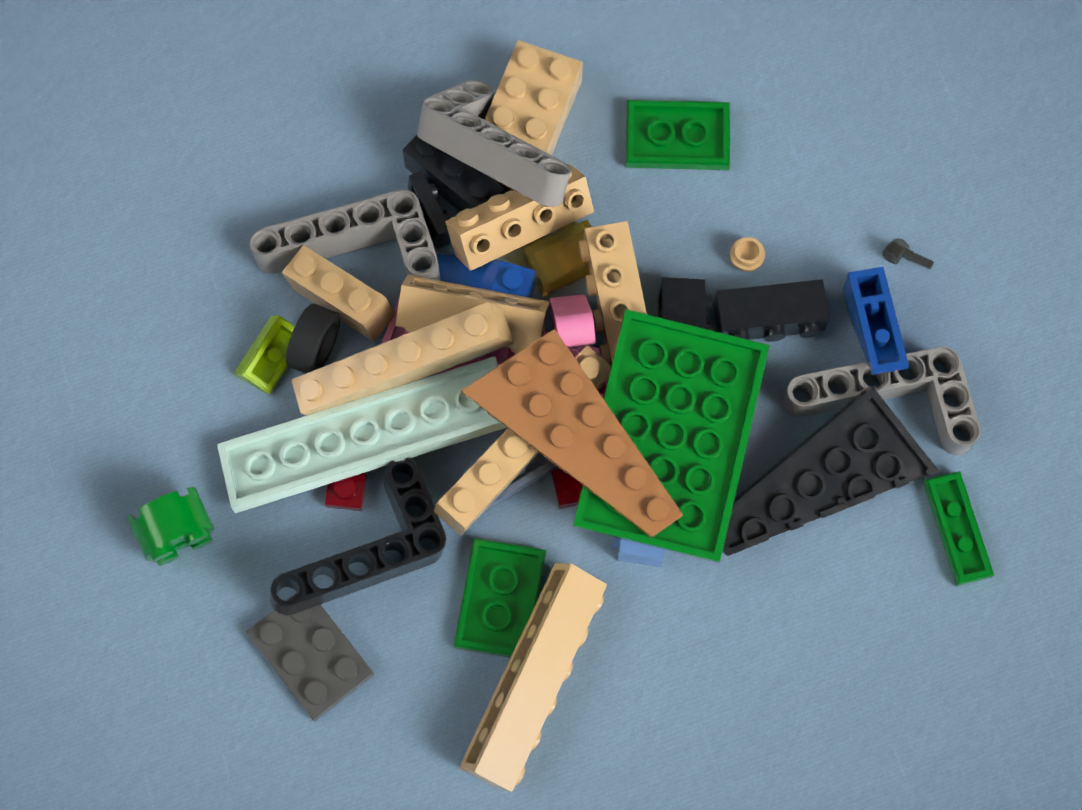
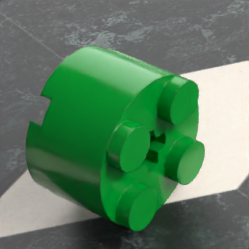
[127,487,215,566]

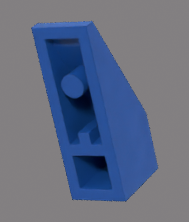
[436,254,536,298]
[843,267,909,375]

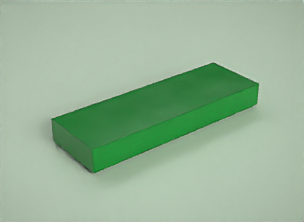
[923,471,994,587]

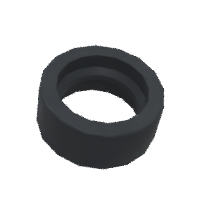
[286,304,341,374]

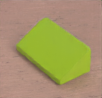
[234,315,295,394]

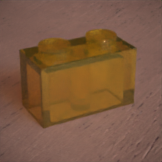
[524,219,591,297]

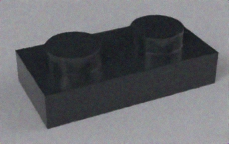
[408,171,451,249]

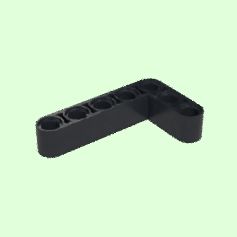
[270,457,446,615]

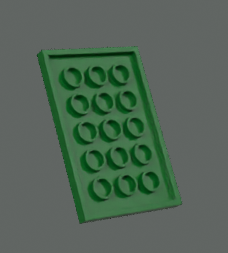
[572,309,770,563]

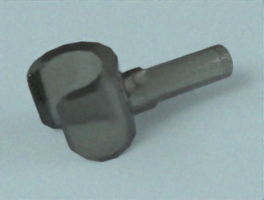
[882,238,934,269]

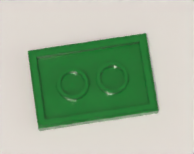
[625,100,730,170]
[454,538,546,658]

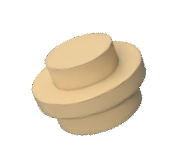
[730,237,765,272]

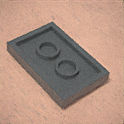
[246,593,374,722]

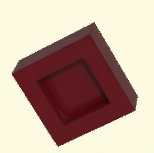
[551,469,582,509]
[325,473,367,511]

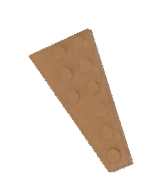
[461,329,683,538]

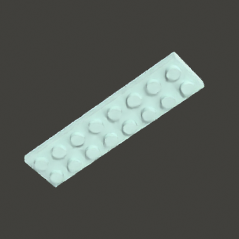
[217,356,507,513]

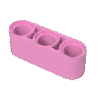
[549,294,595,347]

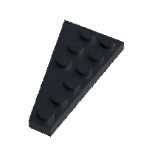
[722,386,940,556]

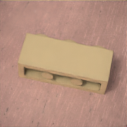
[282,245,396,342]

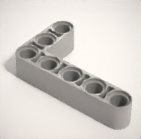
[416,80,571,206]
[250,190,441,281]
[783,347,981,456]

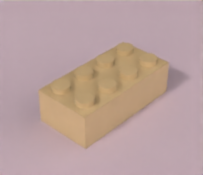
[485,40,583,190]

